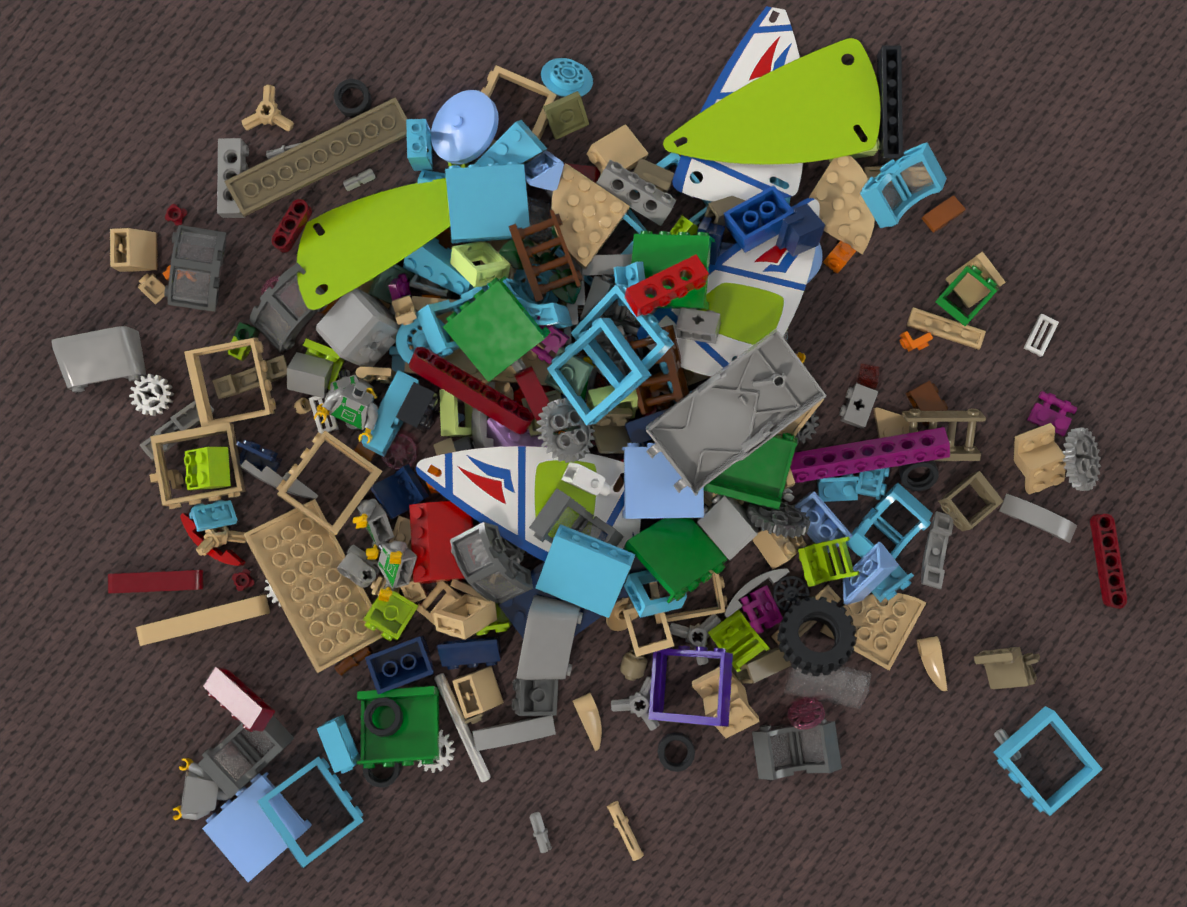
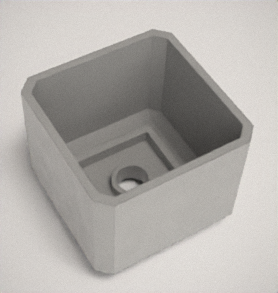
[316,288,402,367]

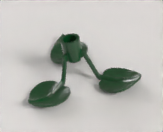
[499,226,582,304]

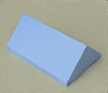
[524,150,564,191]
[795,491,853,553]
[843,542,899,605]

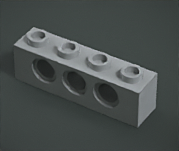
[217,138,249,218]
[596,160,676,226]

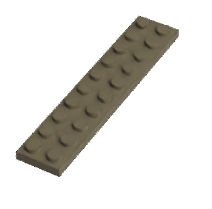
[224,97,407,217]

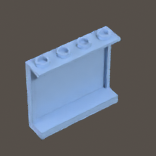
[622,443,704,519]
[202,772,312,882]

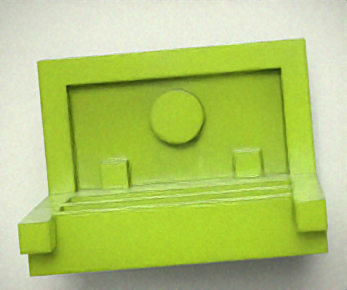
[798,536,860,587]
[708,609,769,672]

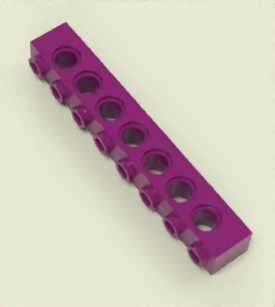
[790,427,950,483]

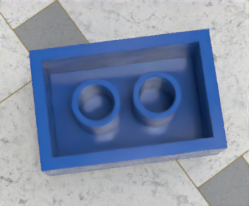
[724,185,795,253]

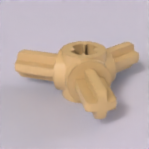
[242,85,294,132]
[196,526,246,556]

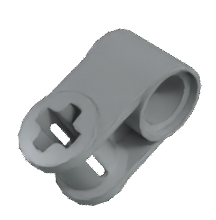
[337,552,376,588]

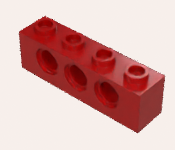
[624,255,709,317]

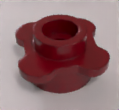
[165,204,187,226]
[232,569,255,591]

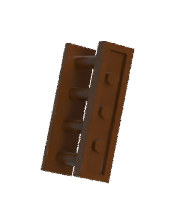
[508,210,583,303]
[624,325,690,414]

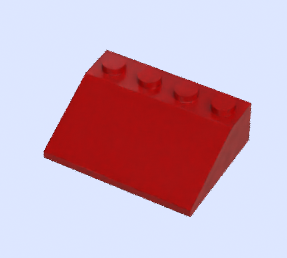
[409,501,476,584]

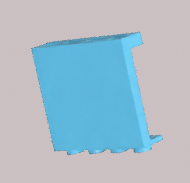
[445,162,531,243]
[536,524,635,618]

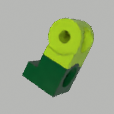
[228,322,260,361]

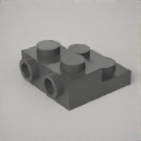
[512,679,558,716]

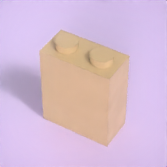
[587,124,649,174]

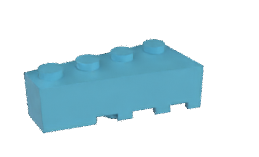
[475,120,547,167]
[403,238,474,295]
[362,370,420,457]

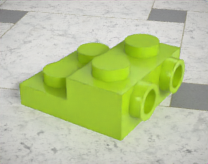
[363,588,418,641]

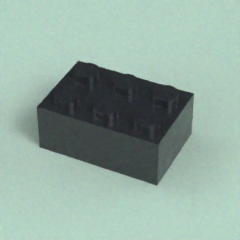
[396,382,440,432]

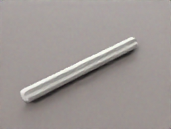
[434,673,491,782]

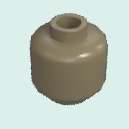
[620,650,648,681]

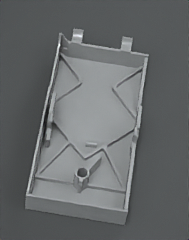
[646,329,827,496]

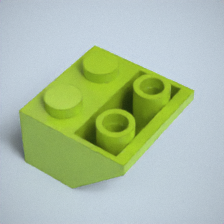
[184,447,231,490]

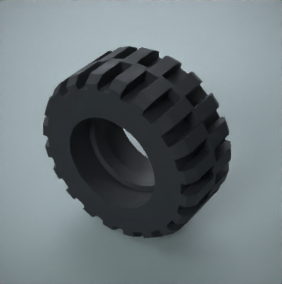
[777,596,857,676]

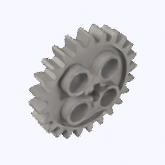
[536,398,595,463]
[1063,427,1101,491]

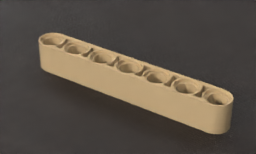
[136,594,270,646]

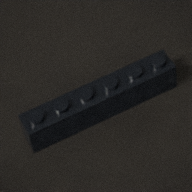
[877,46,903,165]

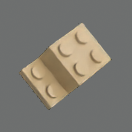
[1014,423,1066,494]
[692,667,760,738]

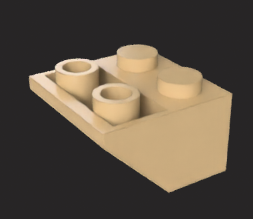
[110,228,157,272]
[752,529,807,569]
[452,666,504,718]

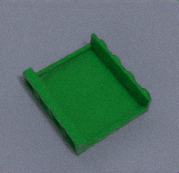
[631,231,715,310]
[443,276,551,382]
[704,432,798,510]
[623,518,728,604]
[357,686,440,769]

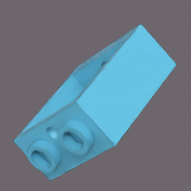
[406,119,433,171]
[624,570,687,618]
[317,715,360,774]

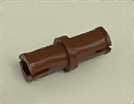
[335,645,373,676]

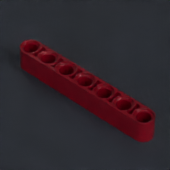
[409,347,534,434]

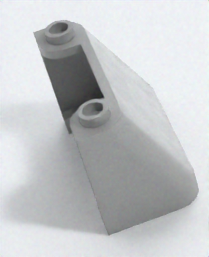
[51,326,147,392]
[516,595,583,680]

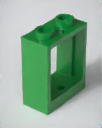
[935,265,999,326]

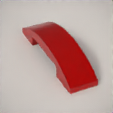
[180,513,246,566]

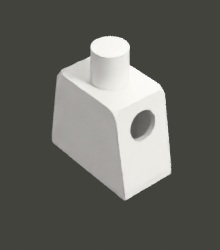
[561,462,611,496]

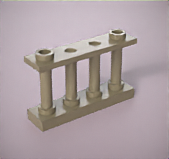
[902,408,986,461]

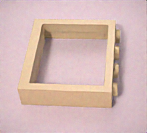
[481,65,559,164]
[184,338,276,427]
[150,422,245,509]
[276,431,382,535]
[649,535,728,624]

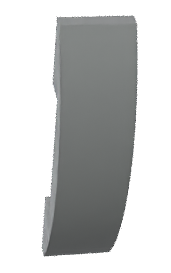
[472,381,495,449]
[999,494,1077,543]
[921,511,954,589]
[724,569,789,618]

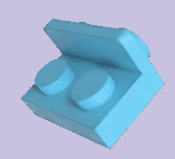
[614,262,647,306]
[856,467,891,500]
[817,474,859,502]
[189,500,238,532]
[872,566,914,602]

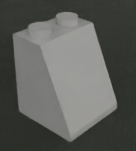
[697,494,758,560]

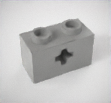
[675,308,721,344]
[839,383,878,429]

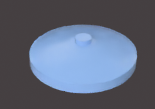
[431,90,499,164]

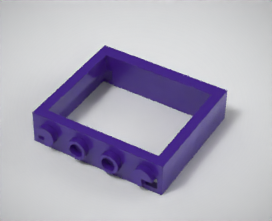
[649,646,733,727]

